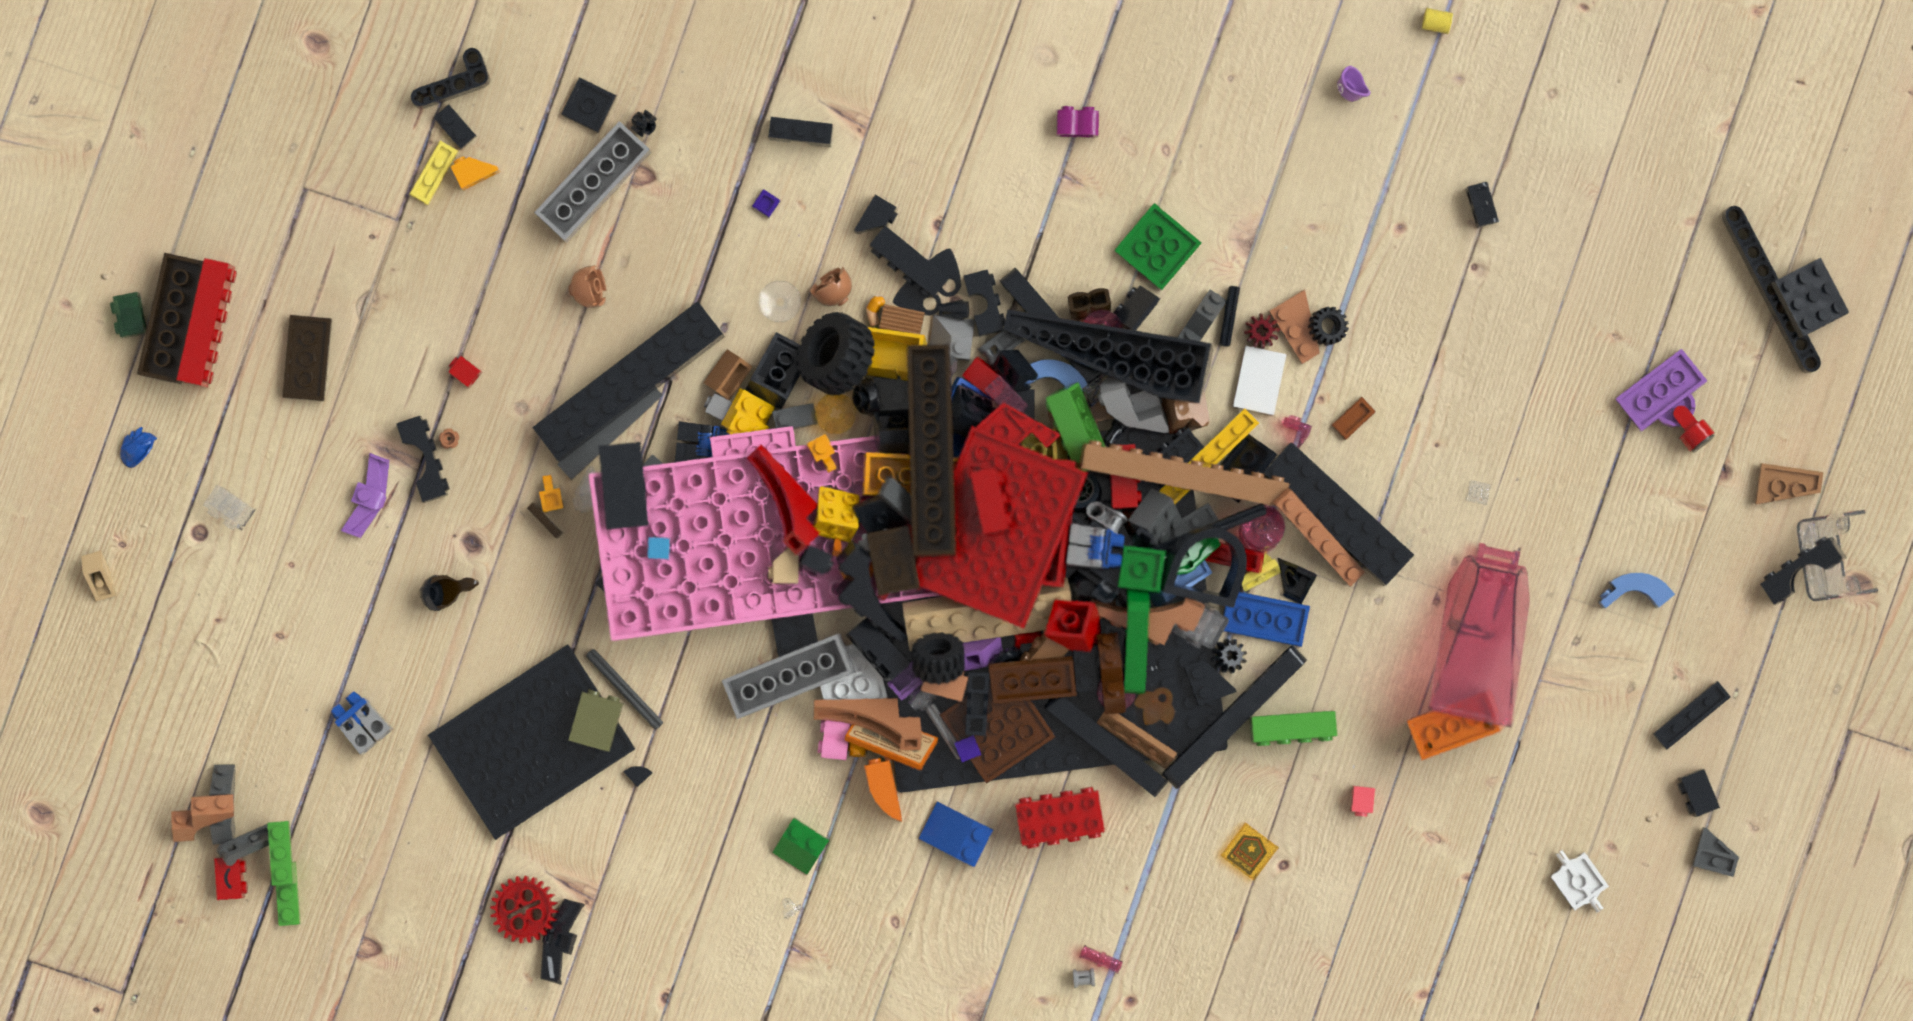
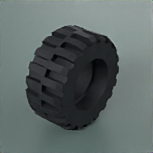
[796,312,875,396]

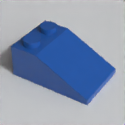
[919,801,993,867]

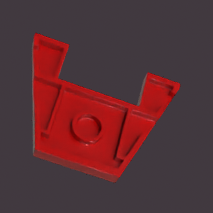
[976,402,1061,449]

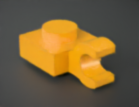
[806,434,837,473]
[539,475,564,512]

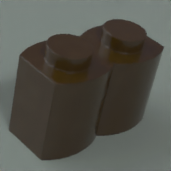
[1067,288,1111,320]

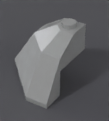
[1098,376,1169,433]

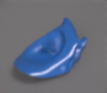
[120,427,157,468]

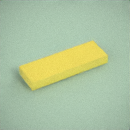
[409,141,459,205]

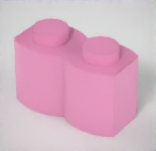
[818,720,851,761]

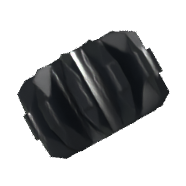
[1211,638,1247,674]

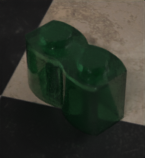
[110,292,147,338]

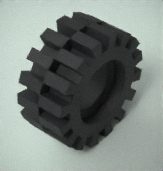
[1308,307,1349,346]

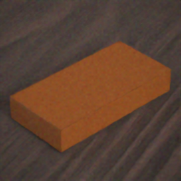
[1331,397,1376,440]

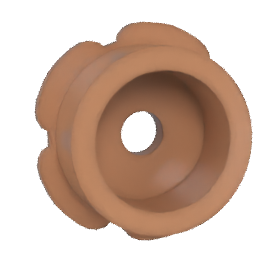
[439,428,459,449]

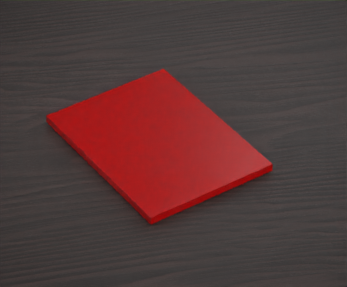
[916,426,1088,629]

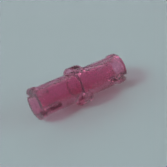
[1079,945,1123,973]

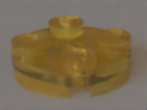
[815,394,857,434]

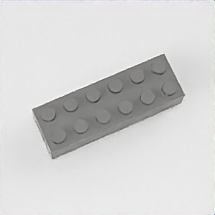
[534,121,651,243]
[722,633,856,719]

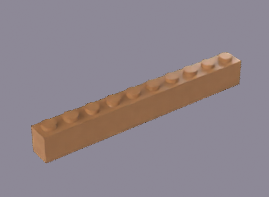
[1078,440,1289,506]

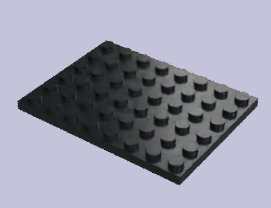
[428,644,636,840]

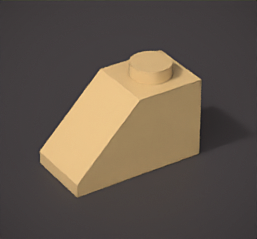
[768,548,799,584]
[81,551,116,602]

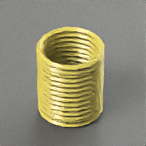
[1422,7,1453,34]

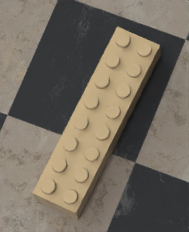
[902,577,1071,651]

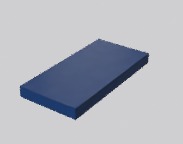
[1221,592,1310,647]

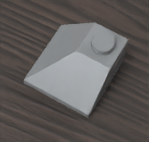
[930,315,975,361]

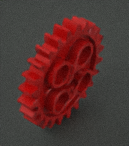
[490,876,558,943]

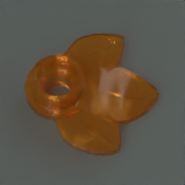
[1134,688,1175,725]

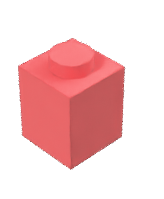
[1350,786,1375,817]

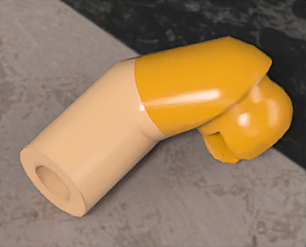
[866,296,885,327]

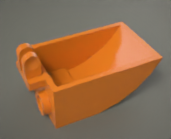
[865,756,903,822]

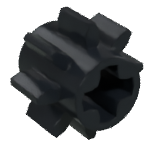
[631,110,657,137]

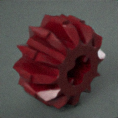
[1244,313,1280,349]

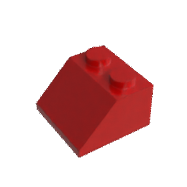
[1044,599,1100,652]

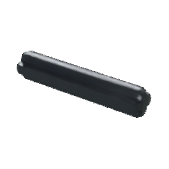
[1219,286,1240,347]

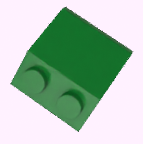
[772,817,829,875]

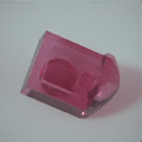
[1281,415,1312,448]

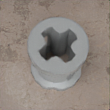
[1073,968,1095,988]

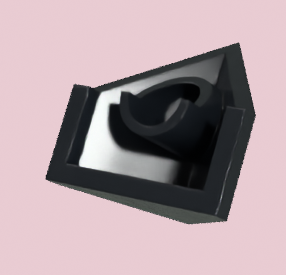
[1278,558,1317,604]

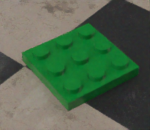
[1114,203,1202,291]

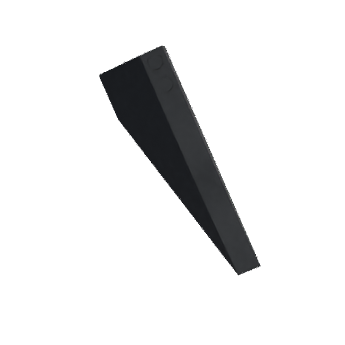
[1003,310,1213,404]

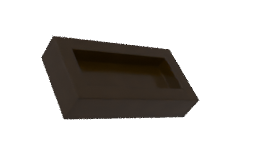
[527,503,563,539]

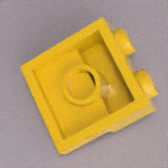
[721,388,775,434]

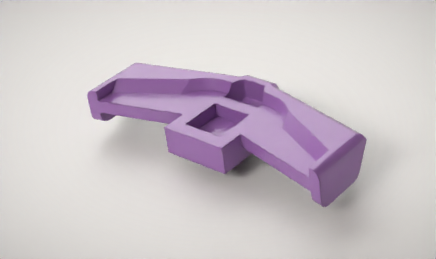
[341,453,390,538]

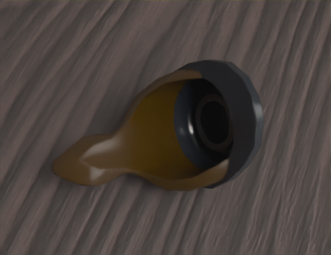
[420,575,479,611]

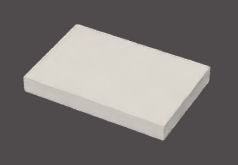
[1233,346,1287,415]

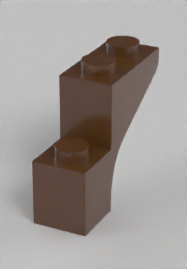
[1097,632,1126,715]

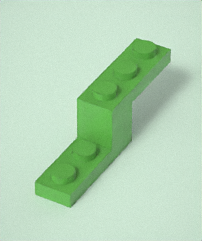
[267,821,301,926]

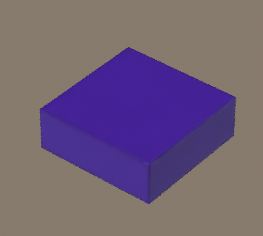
[752,189,781,218]
[954,735,981,762]

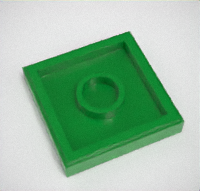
[1118,546,1166,593]

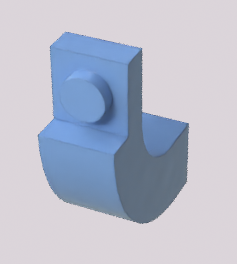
[1025,359,1090,393]
[1598,573,1675,608]

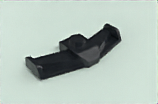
[540,899,585,985]

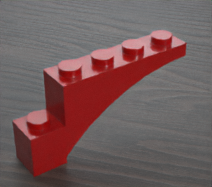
[747,444,820,556]

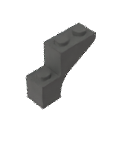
[1178,289,1227,341]
[209,764,236,844]

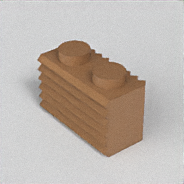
[879,304,925,334]

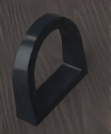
[1160,526,1247,608]

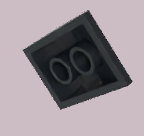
[745,332,801,410]

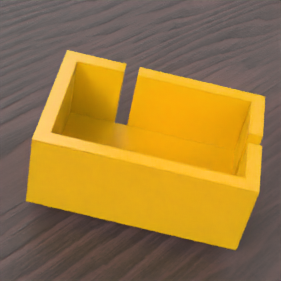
[867,327,927,381]

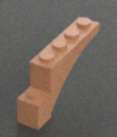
[1091,597,1205,645]
[813,698,922,750]

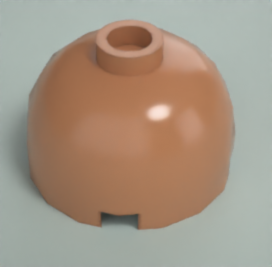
[569,265,606,308]
[810,267,852,306]

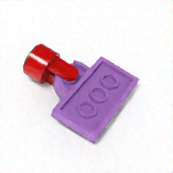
[1615,349,1715,453]

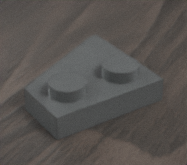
[1692,827,1739,877]

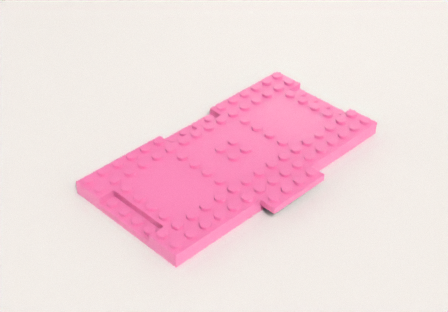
[588,426,942,641]

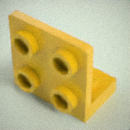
[812,486,859,542]

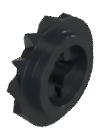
[991,647,1022,664]

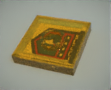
[1220,822,1279,881]

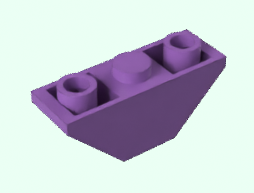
[963,637,1003,671]

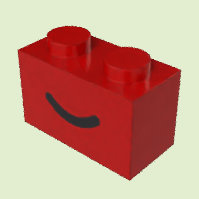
[214,857,248,900]

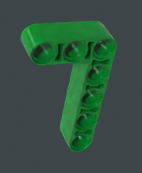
[1124,589,1150,694]

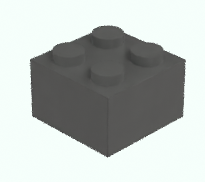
[1128,488,1182,547]

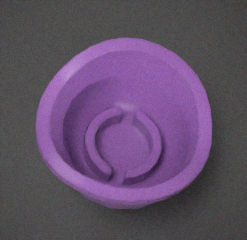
[1337,66,1370,102]

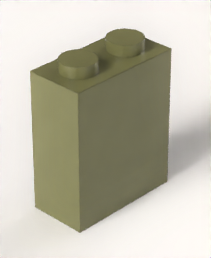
[569,689,624,752]

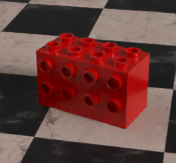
[1015,787,1105,849]

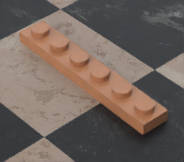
[1273,488,1365,587]

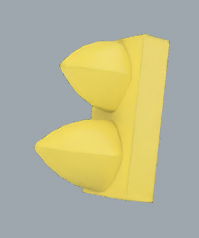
[1241,550,1281,592]

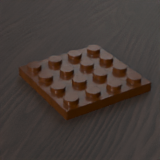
[940,681,1055,784]

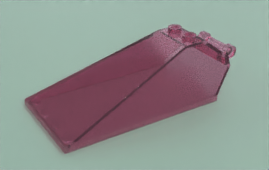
[1428,542,1530,728]

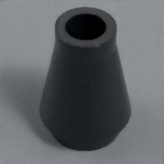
[939,299,969,320]

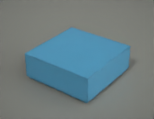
[648,537,670,559]

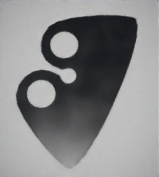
[893,249,961,316]

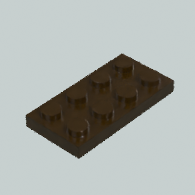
[282,315,332,401]

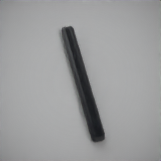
[1151,503,1267,554]

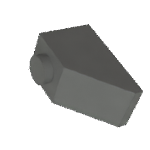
[773,403,818,430]

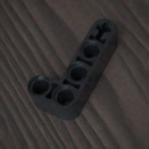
[411,48,490,109]

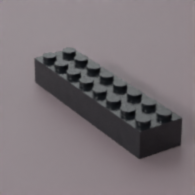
[1263,442,1414,586]

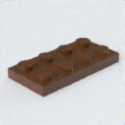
[989,656,1076,704]

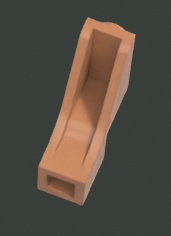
[171,794,234,842]

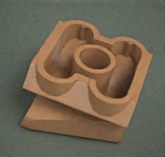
[1161,390,1209,434]

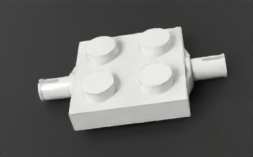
[1550,850,1609,913]

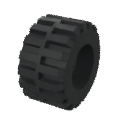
[912,632,965,684]

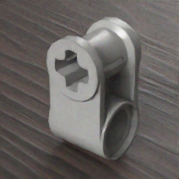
[1086,502,1128,533]

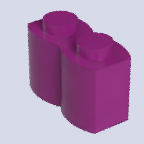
[1056,106,1099,138]

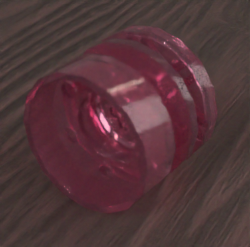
[1238,505,1285,554]

